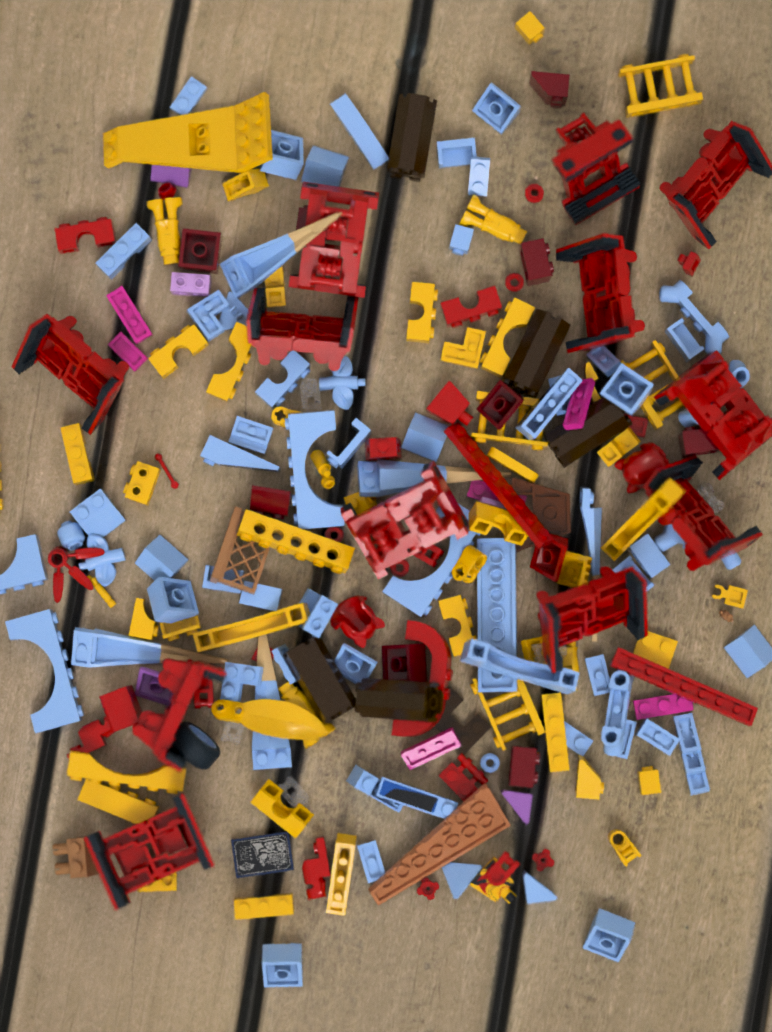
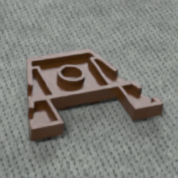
[511,477,571,553]

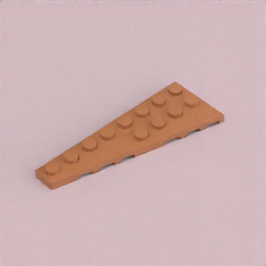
[368,783,511,906]

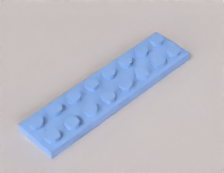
[477,538,518,693]

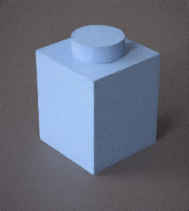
[449,224,474,256]

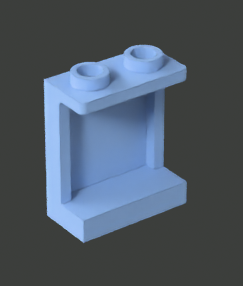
[326,418,371,469]
[298,588,338,638]

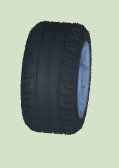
[172,721,220,770]

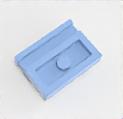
[228,416,274,455]

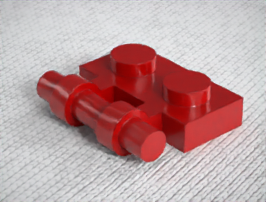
[438,753,489,802]

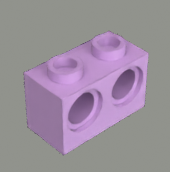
[170,272,212,297]

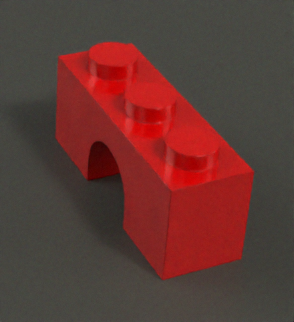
[54,217,116,254]
[440,286,502,328]

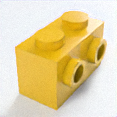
[123,461,161,506]

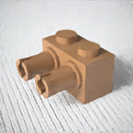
[53,836,99,878]

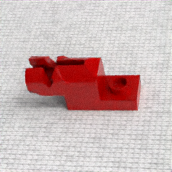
[66,716,115,759]
[302,836,331,900]

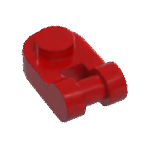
[413,545,444,568]
[194,674,214,709]
[487,851,520,886]

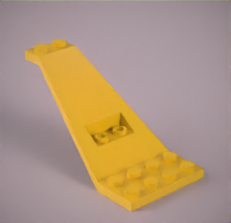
[103,92,273,173]

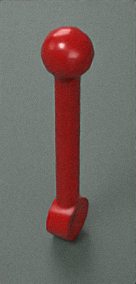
[155,453,179,489]

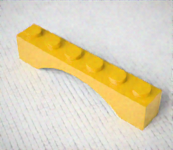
[601,478,684,561]
[193,603,310,652]
[66,750,186,794]

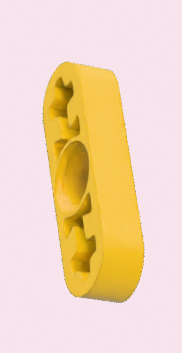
[487,447,539,483]

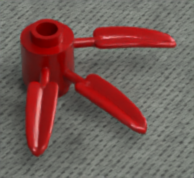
[48,546,105,603]

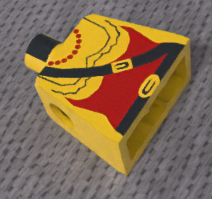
[470,856,517,904]

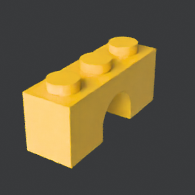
[406,282,438,343]
[148,325,209,379]
[60,423,95,485]
[468,501,528,546]
[438,595,477,657]
[250,779,314,838]
[234,893,295,920]

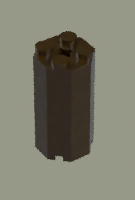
[387,93,437,182]
[502,309,571,398]
[543,397,632,468]
[283,636,356,724]
[354,678,443,722]

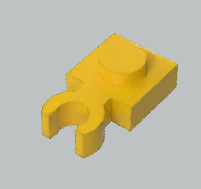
[712,585,748,609]

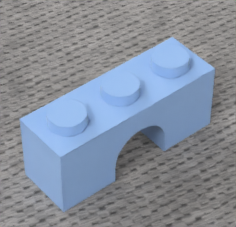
[96,223,152,280]
[255,351,311,409]

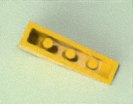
[326,833,357,916]

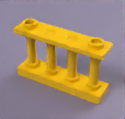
[618,54,703,118]
[620,340,684,431]
[471,391,548,451]
[470,678,545,751]

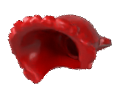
[615,442,669,494]
[330,595,385,648]

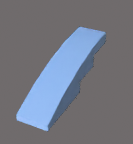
[330,93,389,169]
[673,713,710,796]

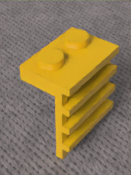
[557,551,592,588]

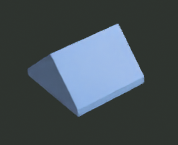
[472,82,521,134]
[301,146,349,187]
[401,413,449,462]
[135,535,188,581]
[723,625,772,678]
[334,643,378,684]
[522,870,557,904]

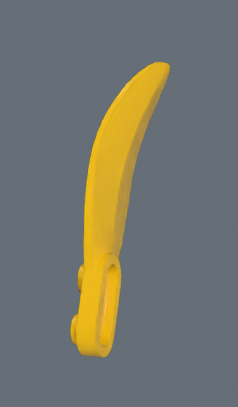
[211,699,325,740]

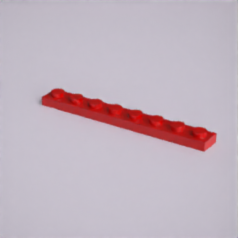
[444,423,554,549]
[610,647,758,727]

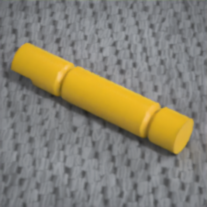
[87,575,116,608]

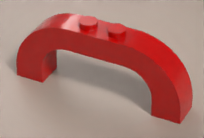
[391,620,453,737]

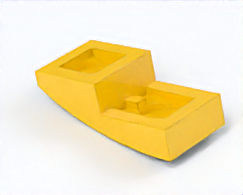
[265,266,286,307]
[584,362,601,404]
[597,427,641,467]

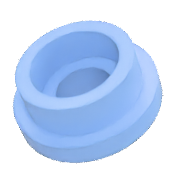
[480,753,500,773]

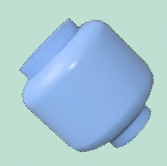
[57,521,85,551]

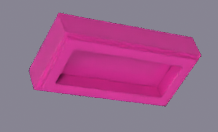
[108,332,148,372]

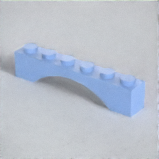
[460,639,580,695]

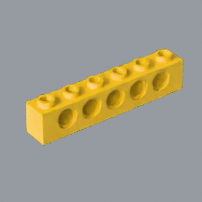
[237,509,355,574]

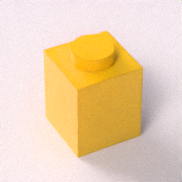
[515,11,545,45]
[637,766,661,795]

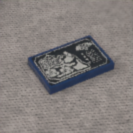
[231,831,294,878]

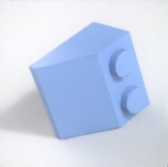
[260,130,304,180]
[600,363,654,416]
[70,489,126,538]
[147,577,199,623]
[583,908,635,962]
[262,943,303,987]

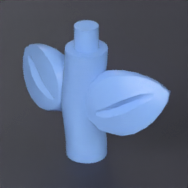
[319,356,366,410]
[79,534,126,587]

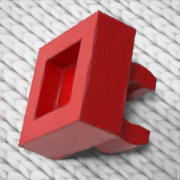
[677,251,701,276]

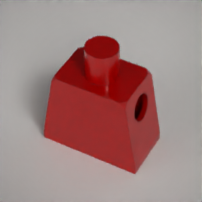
[426,381,474,426]
[365,437,402,461]

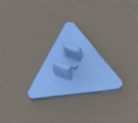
[219,292,249,330]
[442,862,482,899]

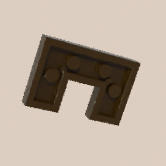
[435,687,491,755]

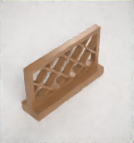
[210,506,275,595]

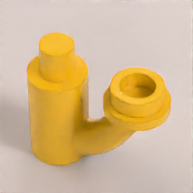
[310,450,335,489]

